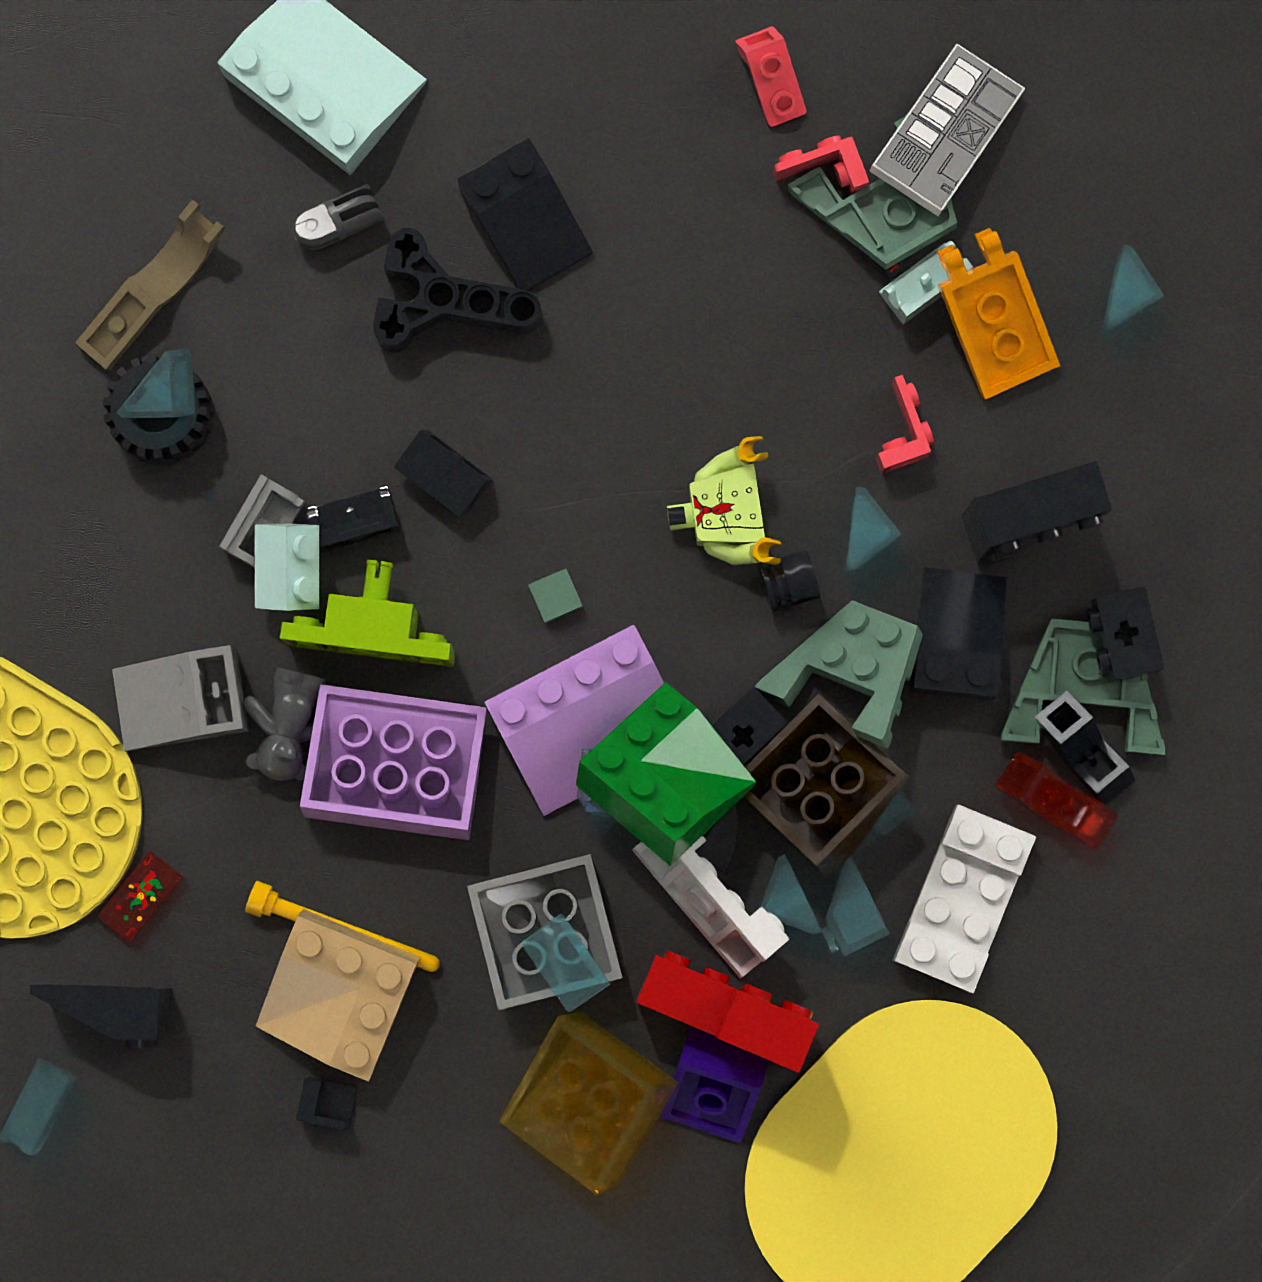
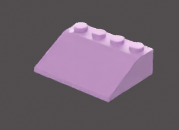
[485,625,664,816]
[300,684,487,840]

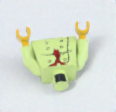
[667,436,781,565]

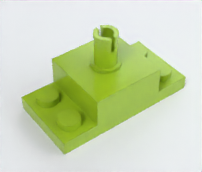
[280,560,456,667]

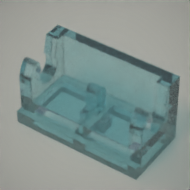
[0,1058,77,1156]

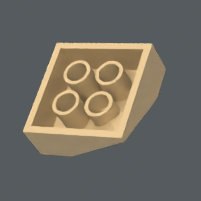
[256,909,420,1082]

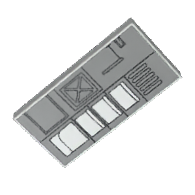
[869,44,1025,217]

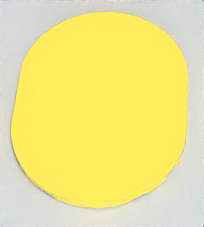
[0,657,143,938]
[744,1000,1058,1282]

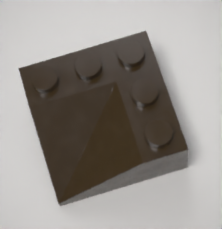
[741,694,909,880]

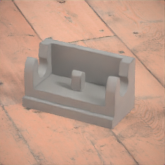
[219,474,305,568]

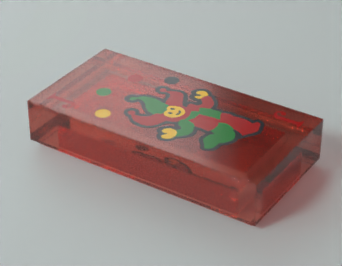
[97,850,184,943]

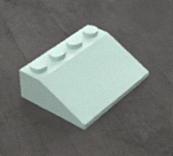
[217,0,427,175]

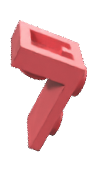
[735,26,807,127]
[773,135,869,195]
[876,375,935,475]

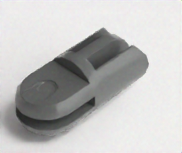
[293,184,385,251]

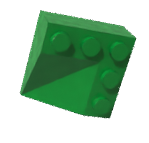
[575,682,756,866]

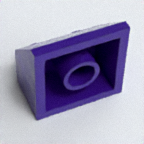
[661,1027,769,1144]

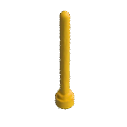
[245,881,440,972]

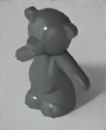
[243,667,327,781]

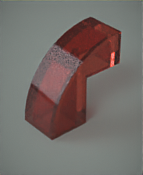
[995,751,1118,851]

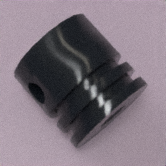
[758,550,820,612]

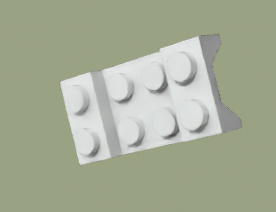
[892,804,1036,993]
[632,836,789,979]

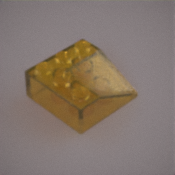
[499,1011,678,1195]

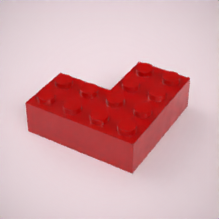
[636,950,819,1073]

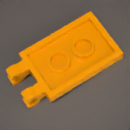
[936,228,1060,400]

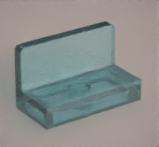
[522,913,611,1012]

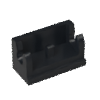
[394,430,493,517]
[307,486,400,553]

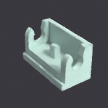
[879,241,973,325]

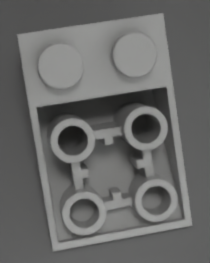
[112,645,249,752]

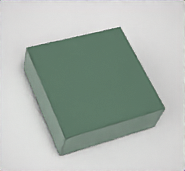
[528,568,583,624]

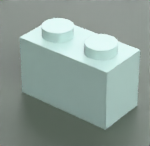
[255,524,319,611]

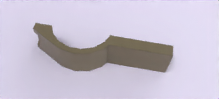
[75,200,226,370]

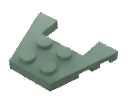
[788,115,957,270]
[755,600,923,748]
[1000,619,1165,756]

